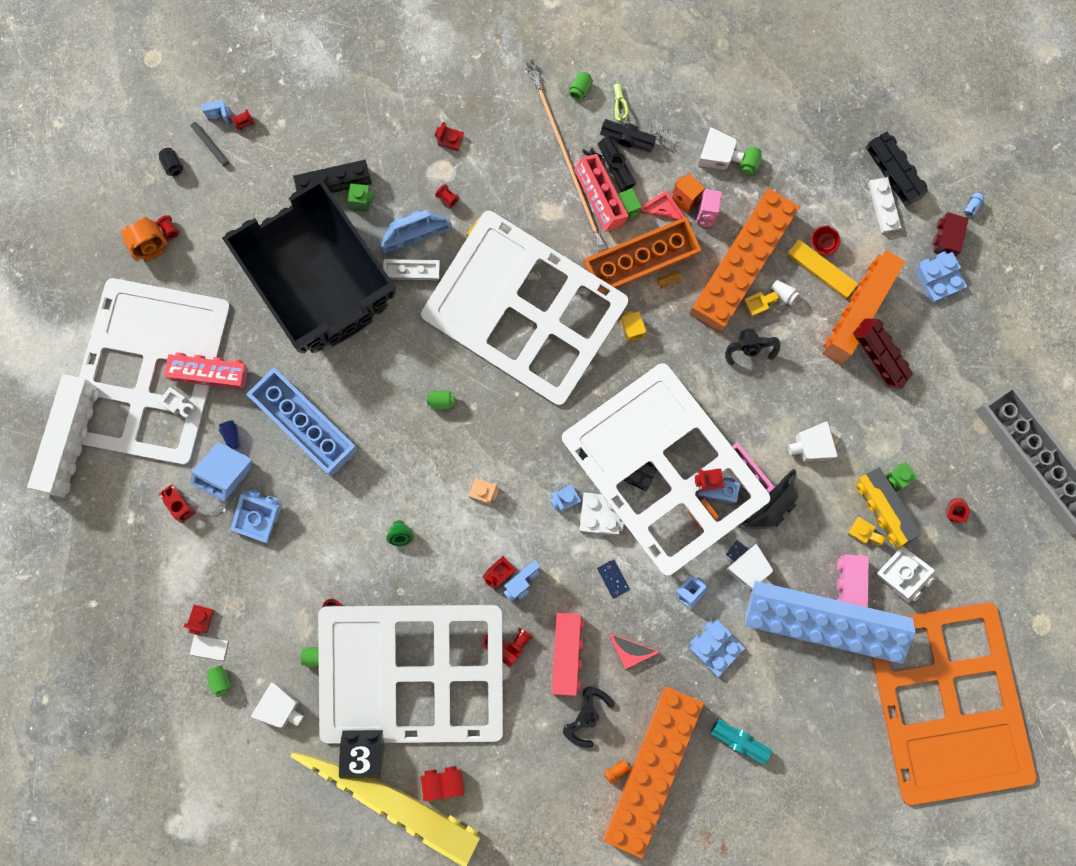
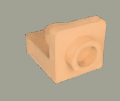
[469,478,499,505]

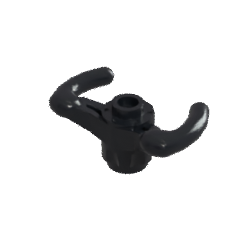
[725,329,781,365]
[563,687,615,748]

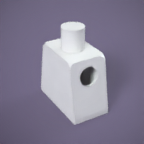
[698,127,744,170]
[788,422,838,462]
[725,544,773,590]
[251,682,304,728]

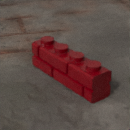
[853,318,913,389]

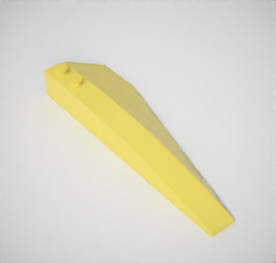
[291,751,480,866]

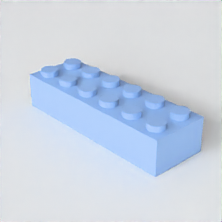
[246,368,358,477]

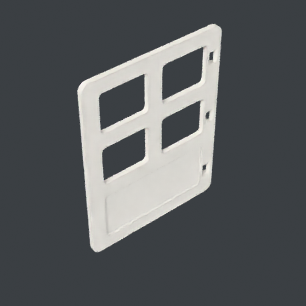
[421,211,628,405]
[79,278,230,465]
[562,363,770,576]
[318,605,503,743]

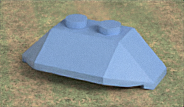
[380,210,452,256]

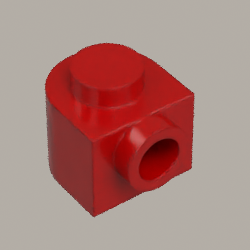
[945,498,970,523]

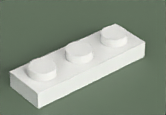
[868,177,901,234]
[383,259,440,280]

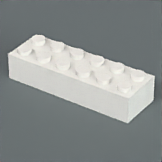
[27,374,99,498]

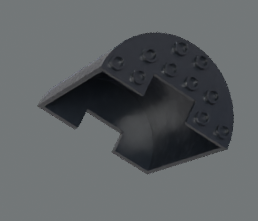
[222,179,396,354]

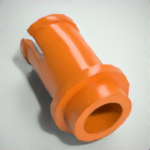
[604,759,631,784]

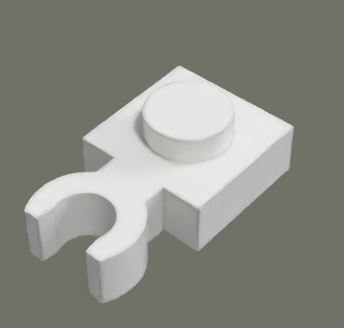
[158,387,196,419]

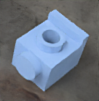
[676,574,707,610]

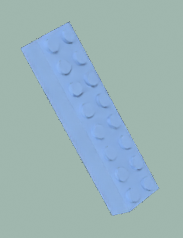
[745,581,915,664]

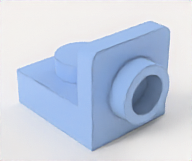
[201,100,232,125]
[550,485,581,513]

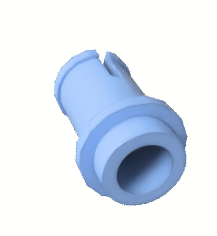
[964,193,985,218]

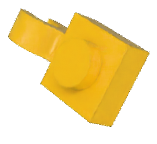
[744,291,779,317]
[848,517,886,546]

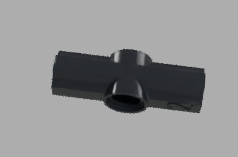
[600,119,657,152]
[597,136,636,191]

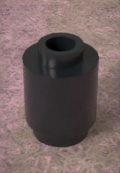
[158,148,184,176]

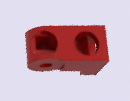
[159,484,196,523]

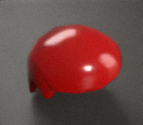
[811,225,841,255]

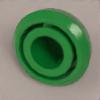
[386,520,414,546]

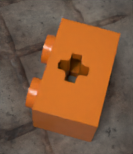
[672,173,705,214]

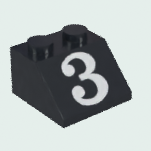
[339,730,385,778]

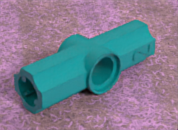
[710,719,772,765]

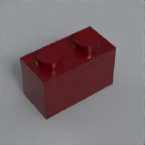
[932,212,969,257]

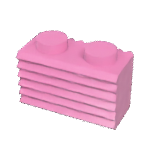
[696,189,722,227]

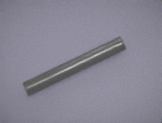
[191,122,229,167]

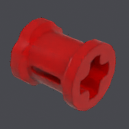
[231,109,255,131]
[435,184,460,209]
[156,215,180,240]
[508,627,533,654]

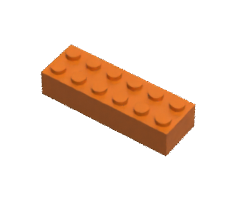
[582,216,702,298]
[822,250,906,365]

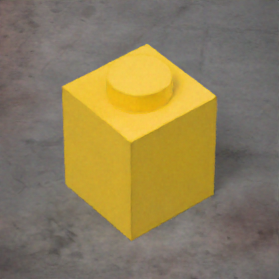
[620,311,646,343]

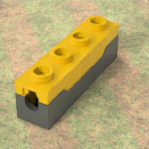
[856,467,922,549]

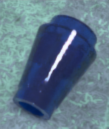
[219,420,240,449]

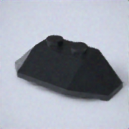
[739,468,798,529]

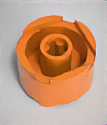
[121,217,167,261]

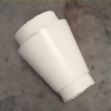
[771,280,800,306]

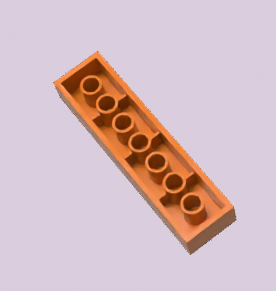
[689,188,800,333]
[602,686,704,859]

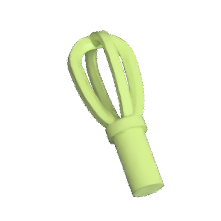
[614,84,629,121]

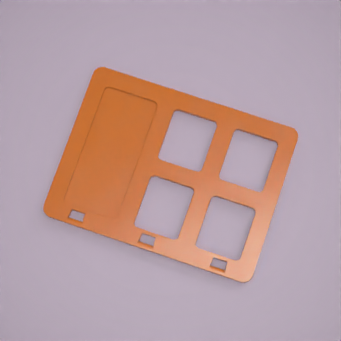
[872,603,1036,805]

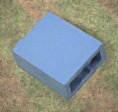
[191,442,252,502]

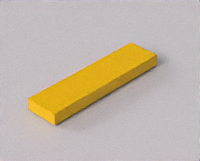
[787,239,858,299]

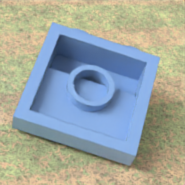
[915,251,967,303]
[230,490,282,543]
[504,561,540,603]
[689,620,745,677]

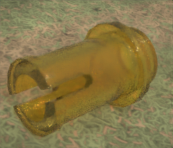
[657,270,682,289]

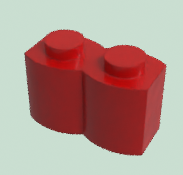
[420,766,465,801]

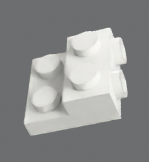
[579,492,624,536]
[877,546,935,603]

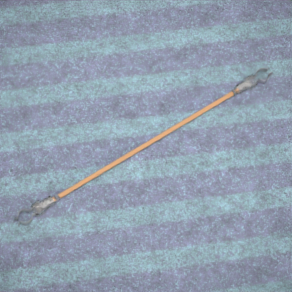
[525,59,608,253]

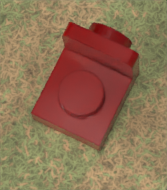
[435,122,464,151]
[694,468,724,492]
[482,556,517,591]
[183,604,214,635]

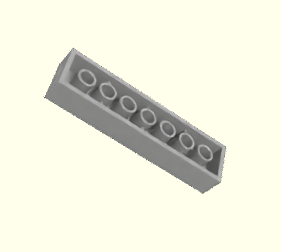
[975,385,1076,535]

